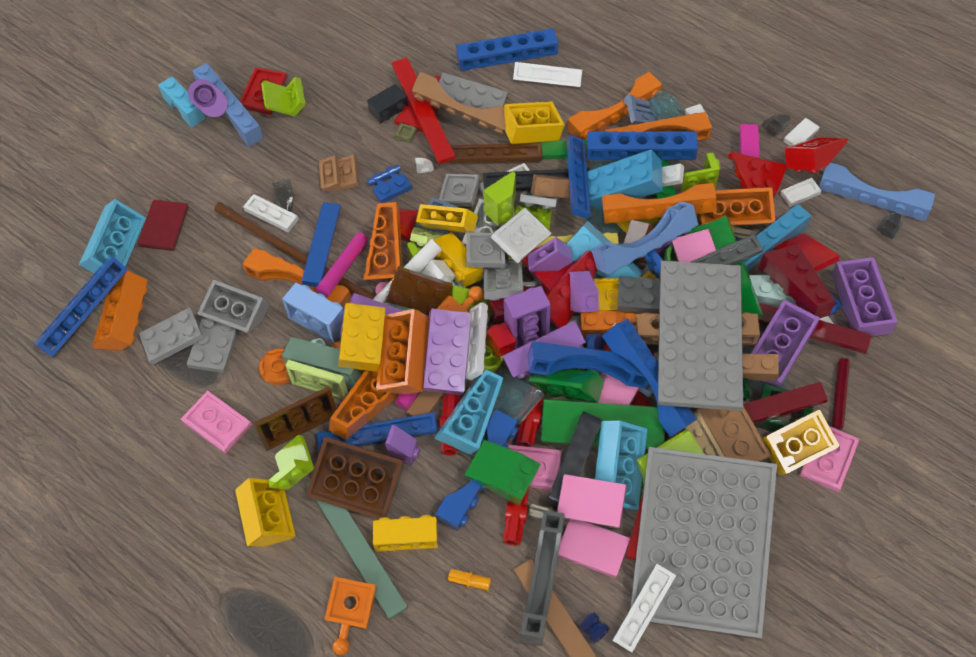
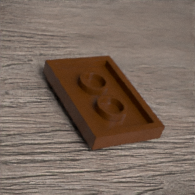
[385,266,453,315]

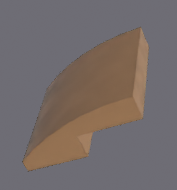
[319,154,359,191]

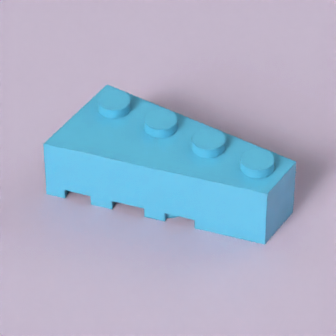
[566,221,643,278]
[434,369,503,455]

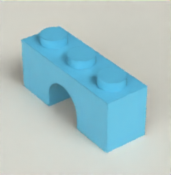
[158,76,206,127]

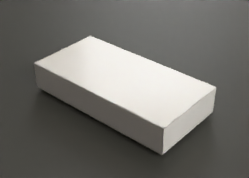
[783,118,820,146]
[780,178,822,207]

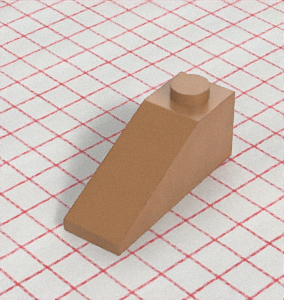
[531,174,570,198]

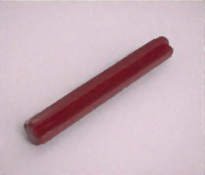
[832,358,850,430]

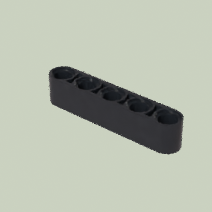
[546,411,602,509]

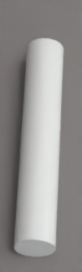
[373,239,442,305]

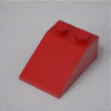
[785,137,848,173]

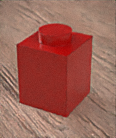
[486,322,516,358]

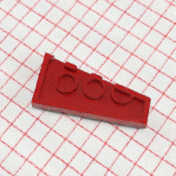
[545,250,598,329]

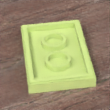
[286,360,348,400]

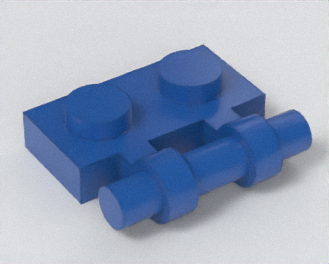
[367,165,413,203]

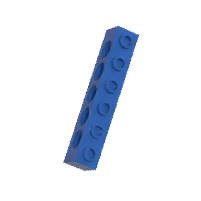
[456,28,558,71]
[587,131,698,160]
[33,257,128,357]

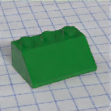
[529,368,605,403]

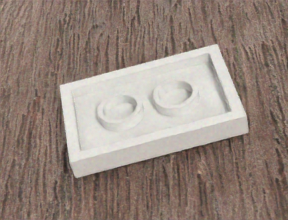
[491,208,552,263]

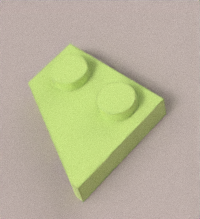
[410,227,445,246]

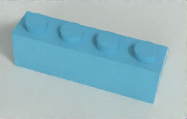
[79,199,146,273]
[595,421,647,510]

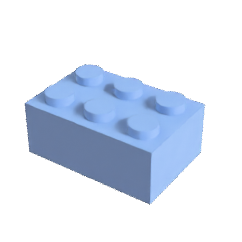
[282,283,344,343]

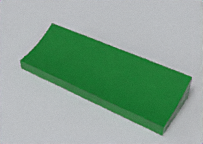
[689,215,763,318]
[541,399,664,449]

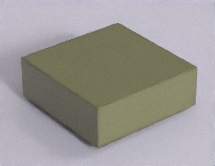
[394,123,417,144]

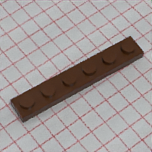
[436,143,542,164]

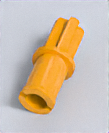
[448,569,492,591]

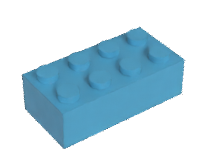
[587,150,663,212]

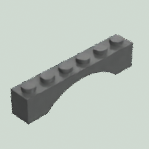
[520,510,565,646]

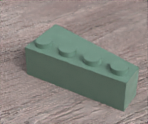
[281,337,365,390]

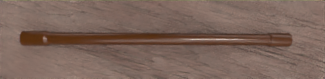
[214,202,376,299]

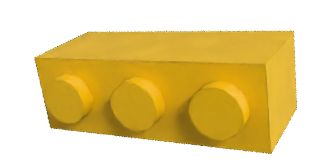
[416,204,478,233]
[433,232,484,288]
[373,515,438,552]

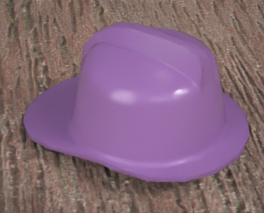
[188,79,228,117]

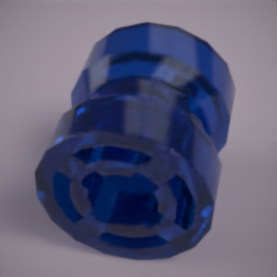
[579,612,610,644]

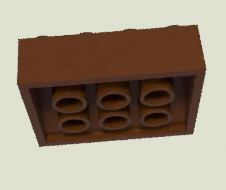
[253,386,337,451]
[306,437,406,519]

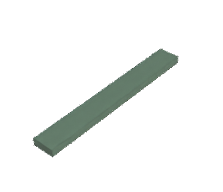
[306,480,408,621]

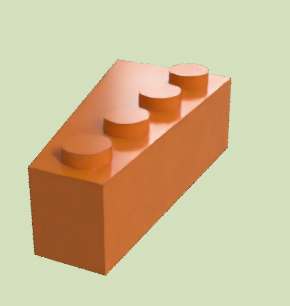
[363,202,403,281]
[329,370,399,440]

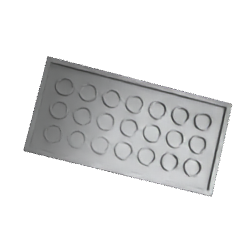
[657,261,743,411]

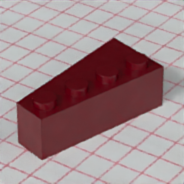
[758,244,835,318]

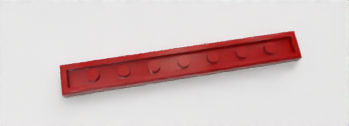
[391,57,455,165]

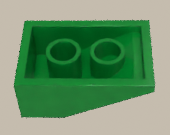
[464,440,541,506]

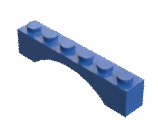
[602,319,697,437]
[528,341,648,388]
[436,410,519,531]

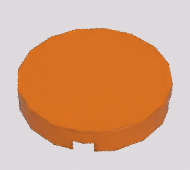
[259,349,291,385]

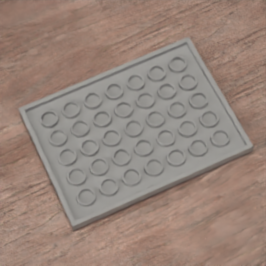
[630,447,777,638]

